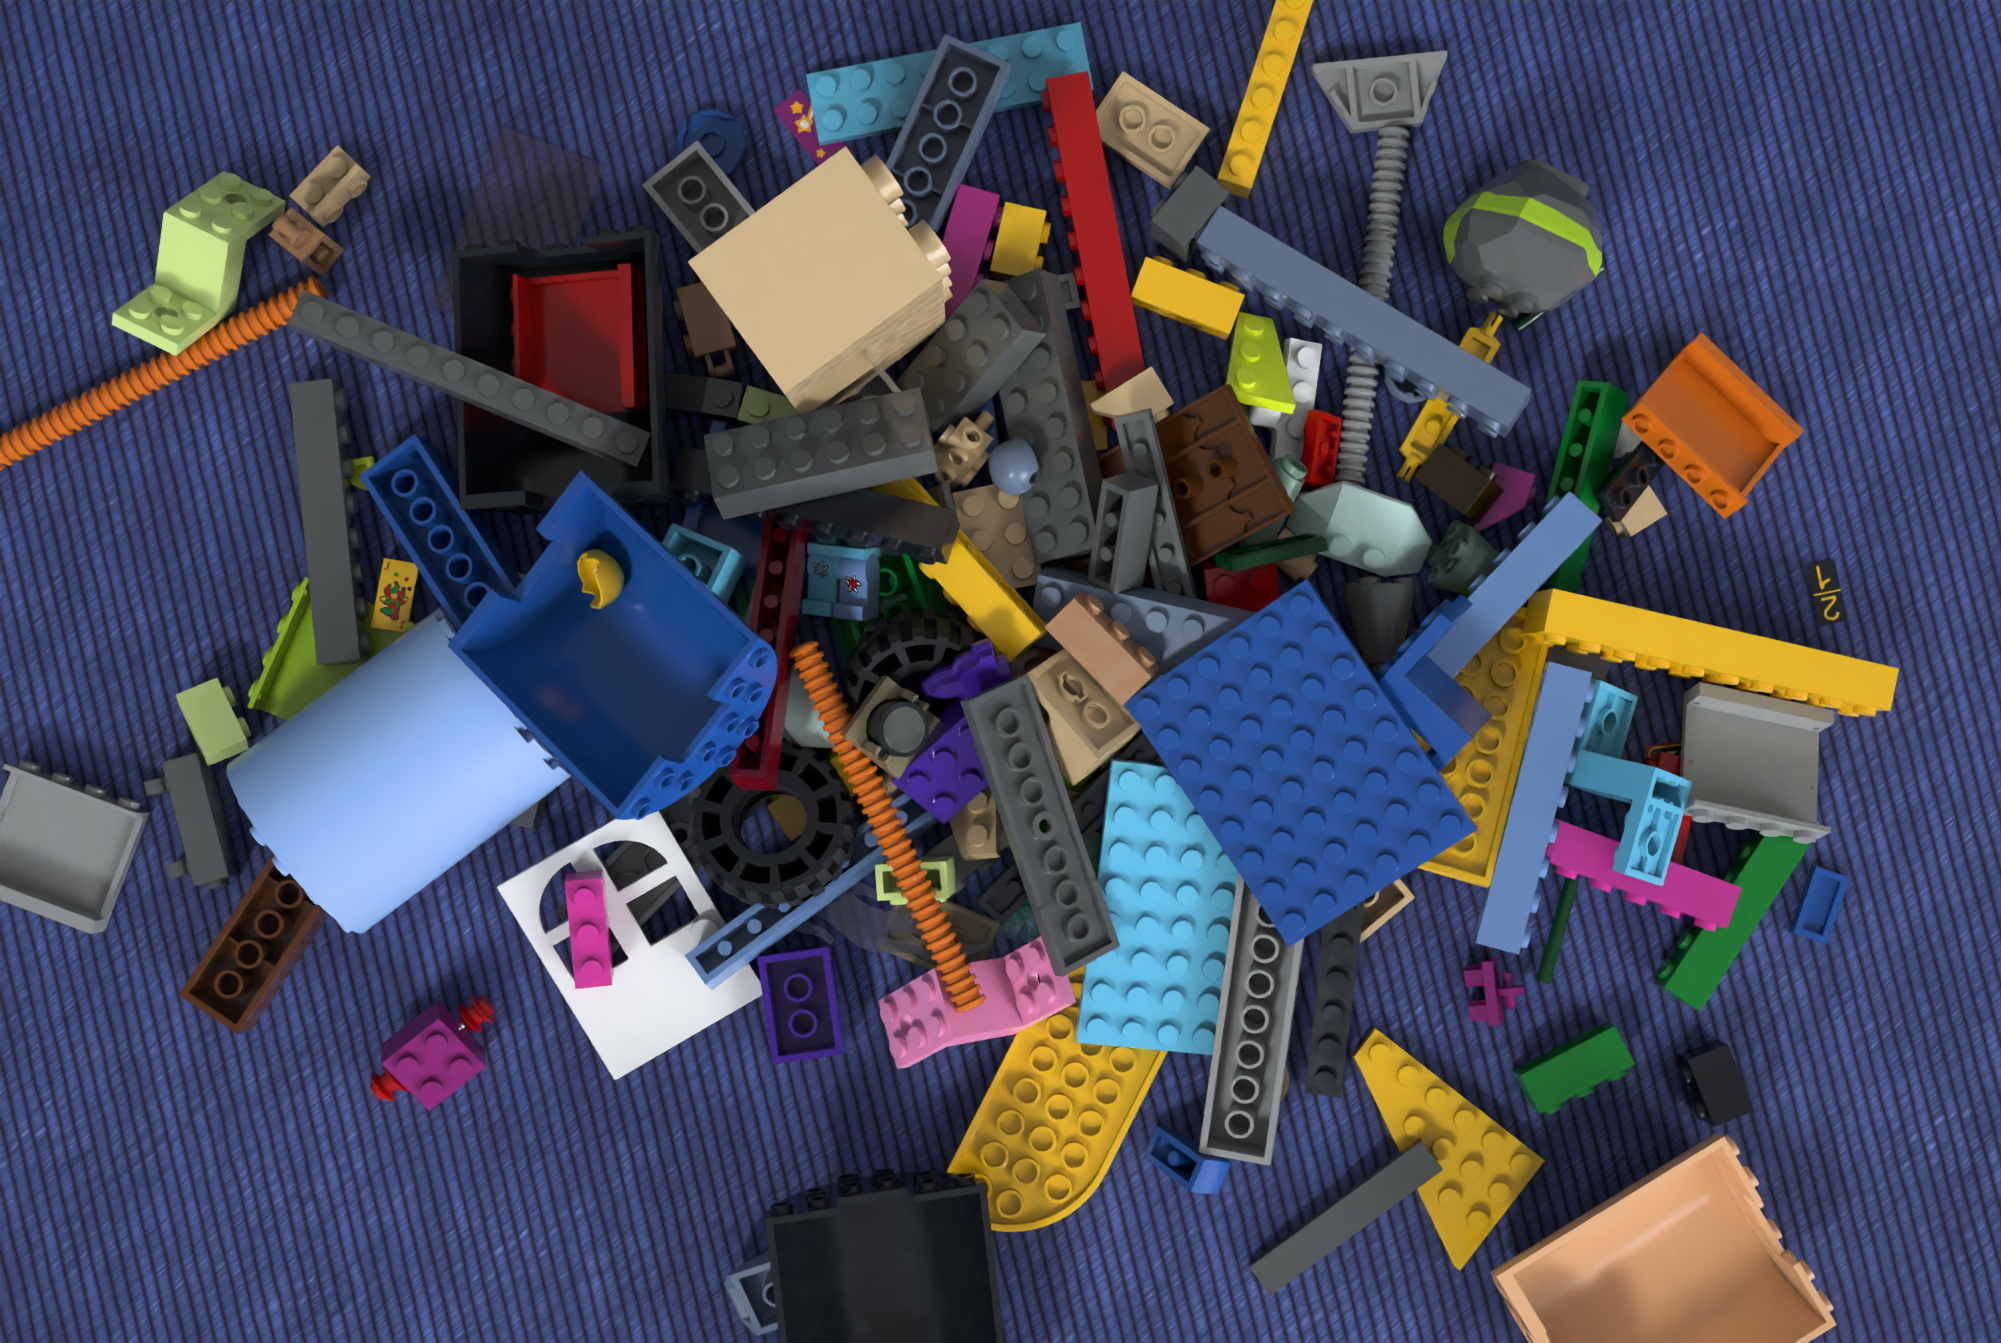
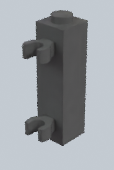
[144,753,240,890]

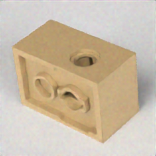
[1027,648,1142,786]

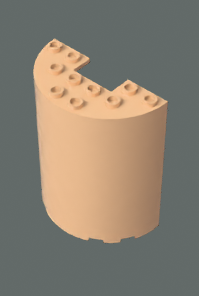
[1490,1133,1837,1343]

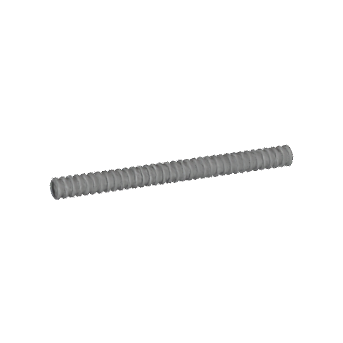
[1334,126,1410,487]

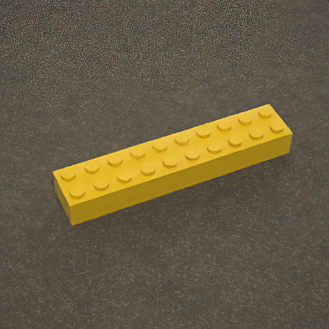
[1521,588,1899,717]

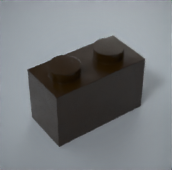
[1414,443,1504,524]

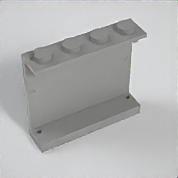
[1680,682,1834,844]

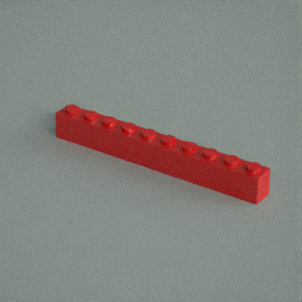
[1040,71,1145,433]

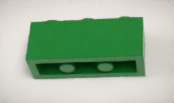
[1512,1022,1635,1114]

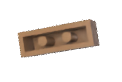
[1044,590,1159,706]

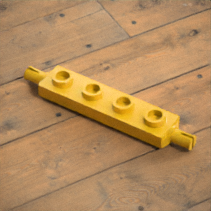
[1396,311,1503,483]

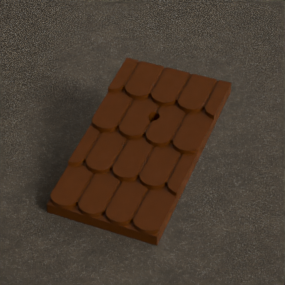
[1061,384,1297,589]

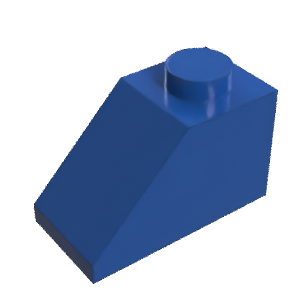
[1143,1125,1232,1194]

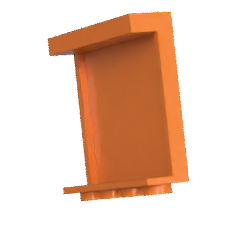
[1621,332,1804,519]

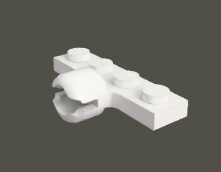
[1241,338,1322,463]

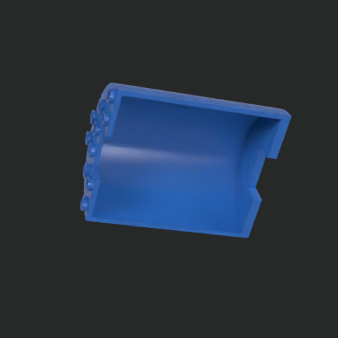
[447,470,777,820]

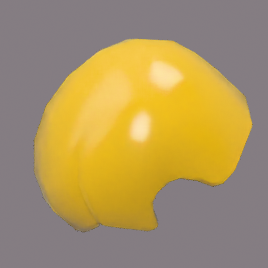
[577,549,624,609]

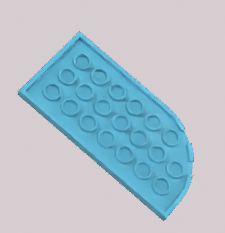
[1075,758,1238,1055]

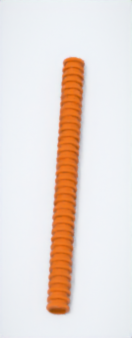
[0,276,328,471]
[788,640,986,1013]

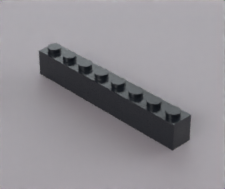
[669,446,960,565]

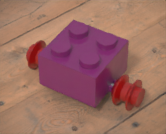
[370,994,496,1111]

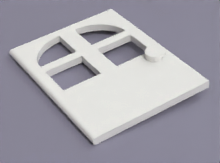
[497,811,762,1080]

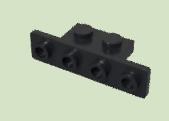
[1594,440,1666,522]

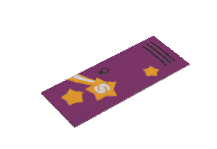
[773,89,855,166]

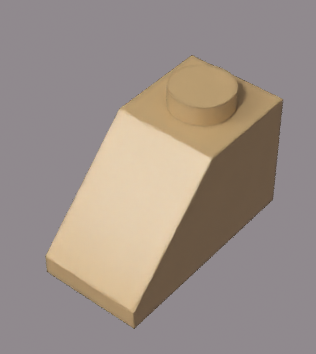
[1089,366,1174,424]

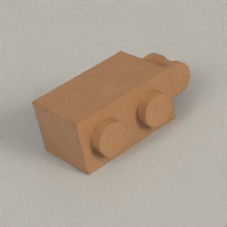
[269,208,345,276]
[673,282,740,379]

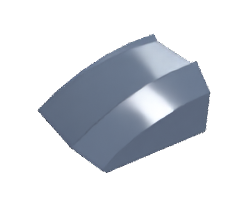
[724,1251,778,1336]

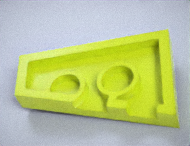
[1225,312,1296,414]

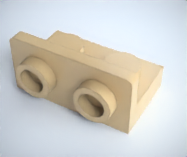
[289,145,371,227]

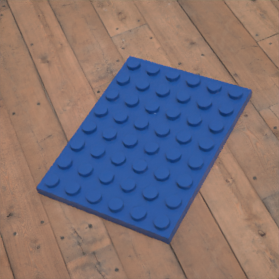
[1124,579,1478,947]

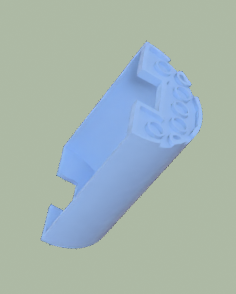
[226,606,572,934]

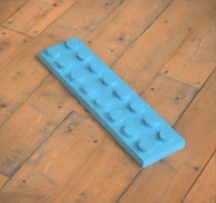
[806,22,1094,146]

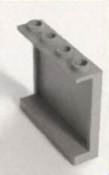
[0,759,150,934]

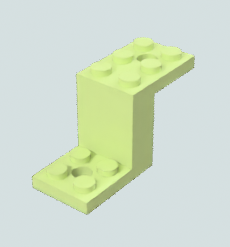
[112,171,286,356]

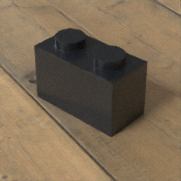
[1677,1040,1754,1127]

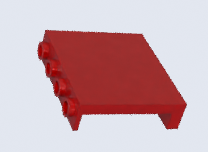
[510,263,650,415]

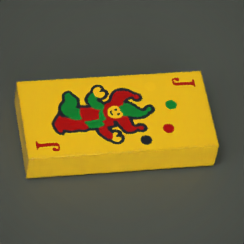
[371,558,420,634]

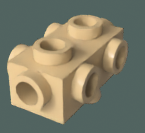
[932,411,995,490]

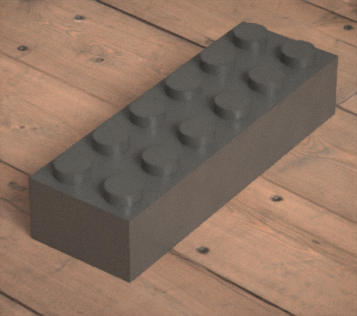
[704,387,939,520]

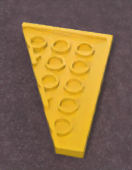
[1352,1027,1545,1270]

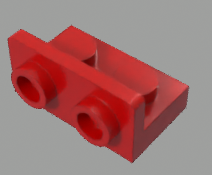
[1300,410,1343,488]

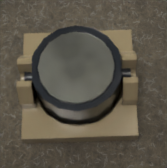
[840,675,940,779]

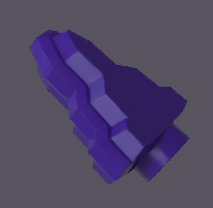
[922,638,1012,700]

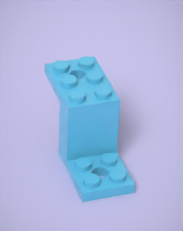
[1564,679,1693,886]

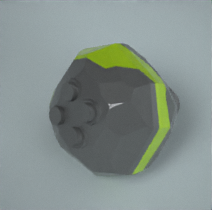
[1443,159,1603,318]

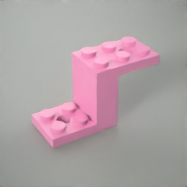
[878,936,1076,1069]

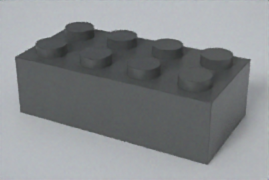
[896,278,1047,434]

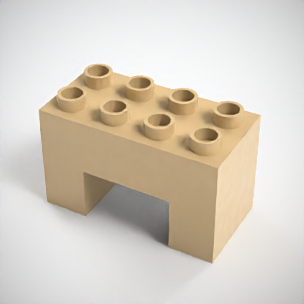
[688,146,953,414]

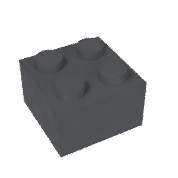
[1150,166,1230,266]

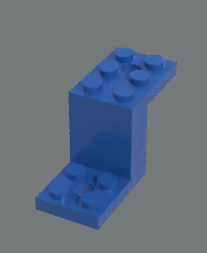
[1374,594,1493,772]

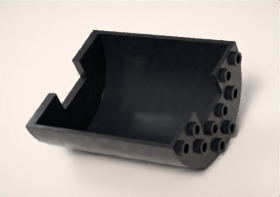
[452,225,670,515]
[765,1168,1004,1343]

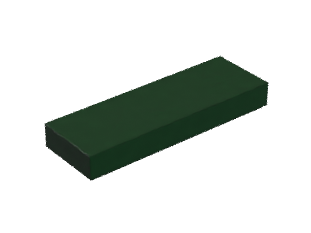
[1214,533,1328,572]

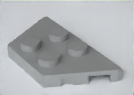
[1311,50,1448,134]

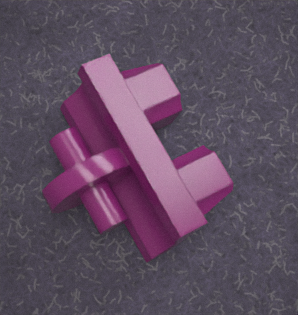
[1464,957,1525,1026]

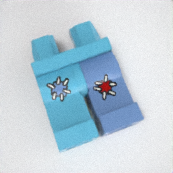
[802,537,881,621]

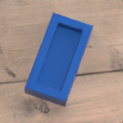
[1789,865,1850,944]

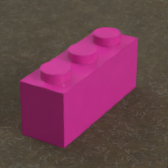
[565,870,614,989]

